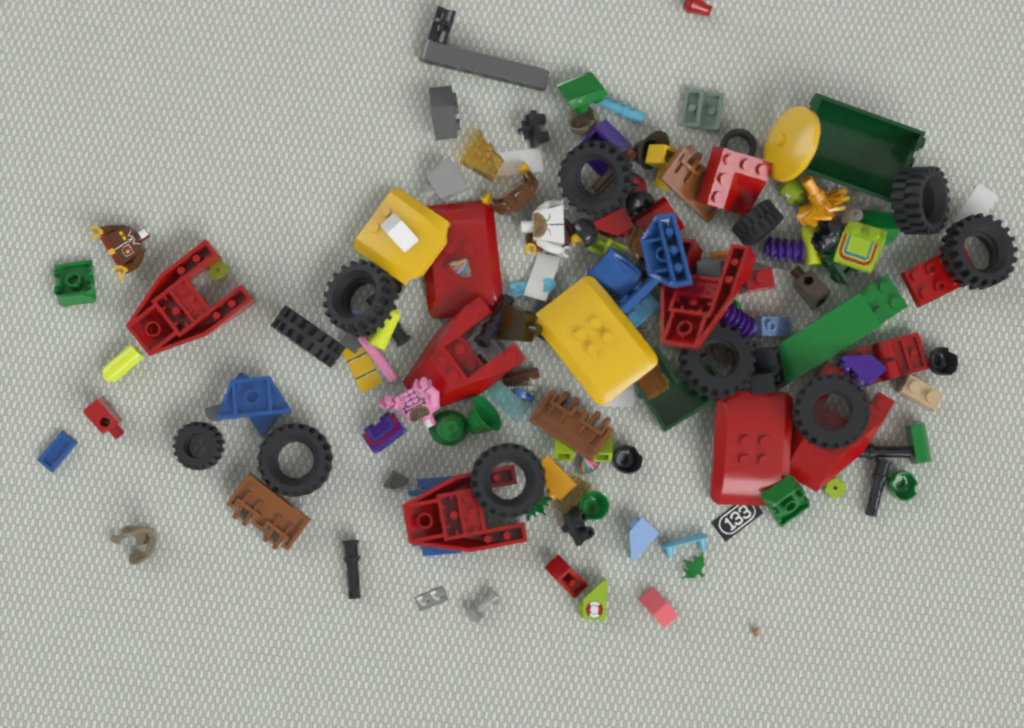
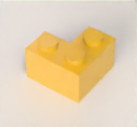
[645,144,692,193]

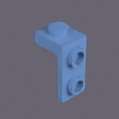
[749,316,791,338]

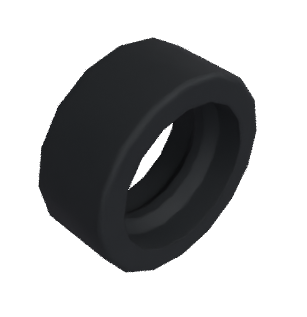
[719,129,757,157]

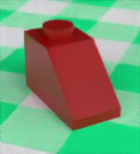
[593,207,634,239]
[545,554,588,599]

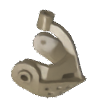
[110,525,157,565]

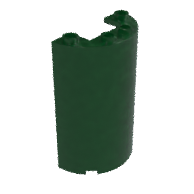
[803,93,926,204]

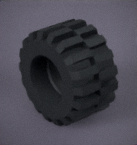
[732,199,784,247]
[172,422,225,470]

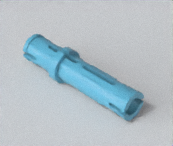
[593,96,646,125]

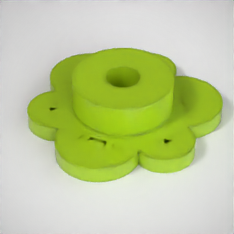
[208,260,229,281]
[824,477,847,499]

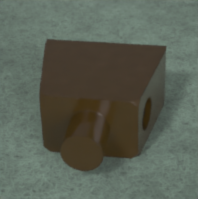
[790,266,831,311]
[496,304,542,342]

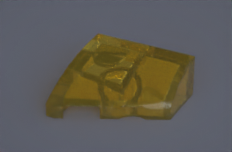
[459,129,504,182]

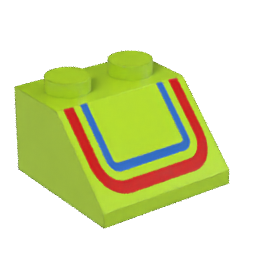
[834,220,887,274]

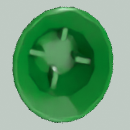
[466,396,502,434]
[429,410,468,446]

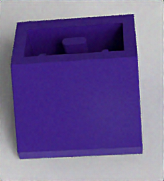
[836,355,887,387]

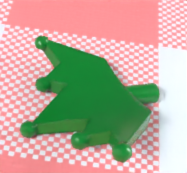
[527,497,553,521]
[682,552,705,579]

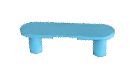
[509,278,556,297]
[661,533,708,558]

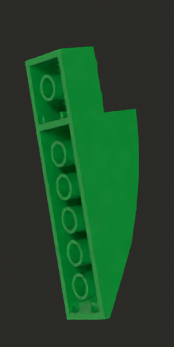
[776,274,908,389]

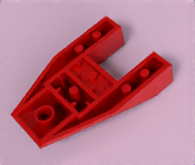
[661,238,756,350]
[126,239,257,356]
[402,297,528,407]
[789,362,895,492]
[402,465,528,552]

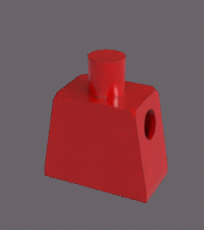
[739,267,775,295]
[82,396,125,440]

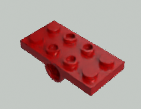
[900,246,975,308]
[843,332,929,388]

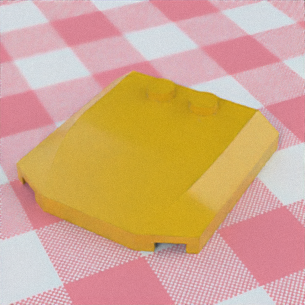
[353,187,450,285]

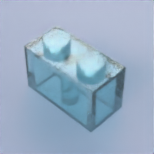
[488,382,529,423]

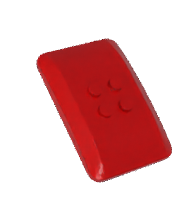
[424,200,503,319]
[710,390,793,506]

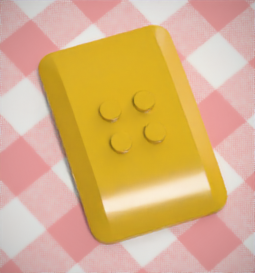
[535,276,658,405]

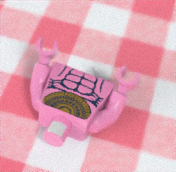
[379,377,440,428]

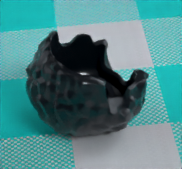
[811,218,844,253]

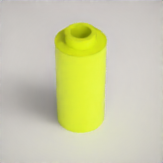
[801,225,822,266]
[367,309,401,351]
[102,343,144,383]

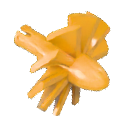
[795,175,850,227]

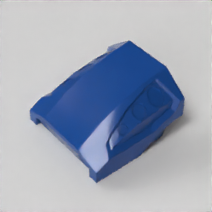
[587,246,642,298]

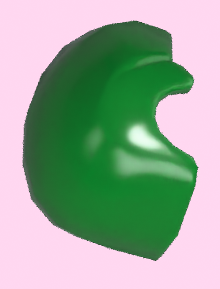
[887,470,918,502]
[578,491,610,521]

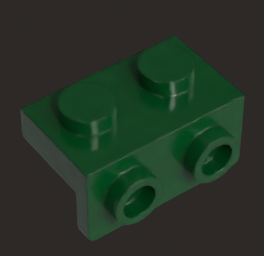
[818,246,855,285]

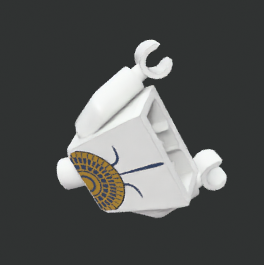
[521,198,570,258]

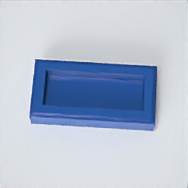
[37,431,78,473]

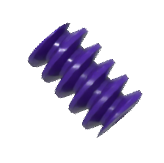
[763,237,805,264]
[718,303,755,338]

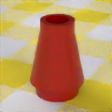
[683,0,712,17]

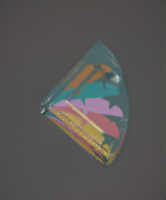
[449,257,473,277]

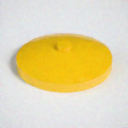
[762,106,820,182]

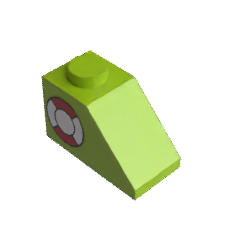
[578,579,607,620]

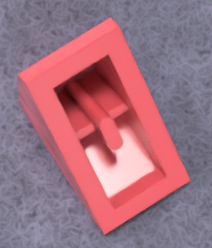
[638,586,678,628]

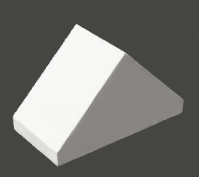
[380,213,419,253]

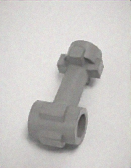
[466,590,500,623]

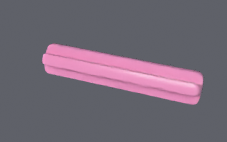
[358,335,398,383]

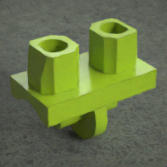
[587,233,626,257]

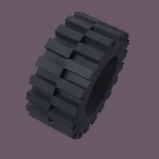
[891,166,950,235]

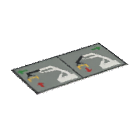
[414,586,448,611]

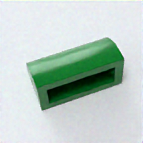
[905,423,932,464]

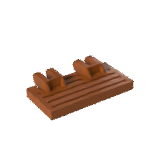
[658,145,719,223]
[529,390,614,462]
[227,473,311,551]

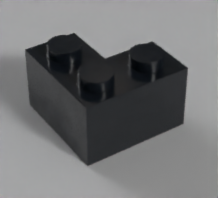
[748,346,786,394]

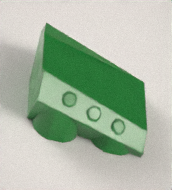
[555,71,608,114]
[859,210,900,246]
[54,260,96,308]
[762,475,810,527]

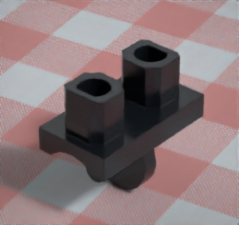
[428,6,456,45]
[517,110,550,149]
[561,506,595,546]

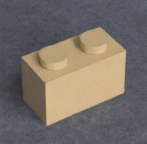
[896,374,944,411]

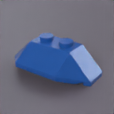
[640,212,693,288]

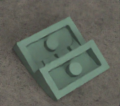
[680,89,725,132]

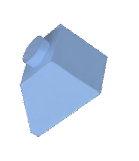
[628,516,659,562]

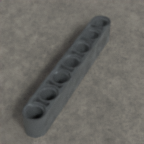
[419,41,550,91]

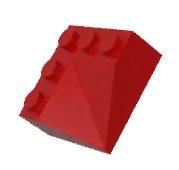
[696,146,773,215]

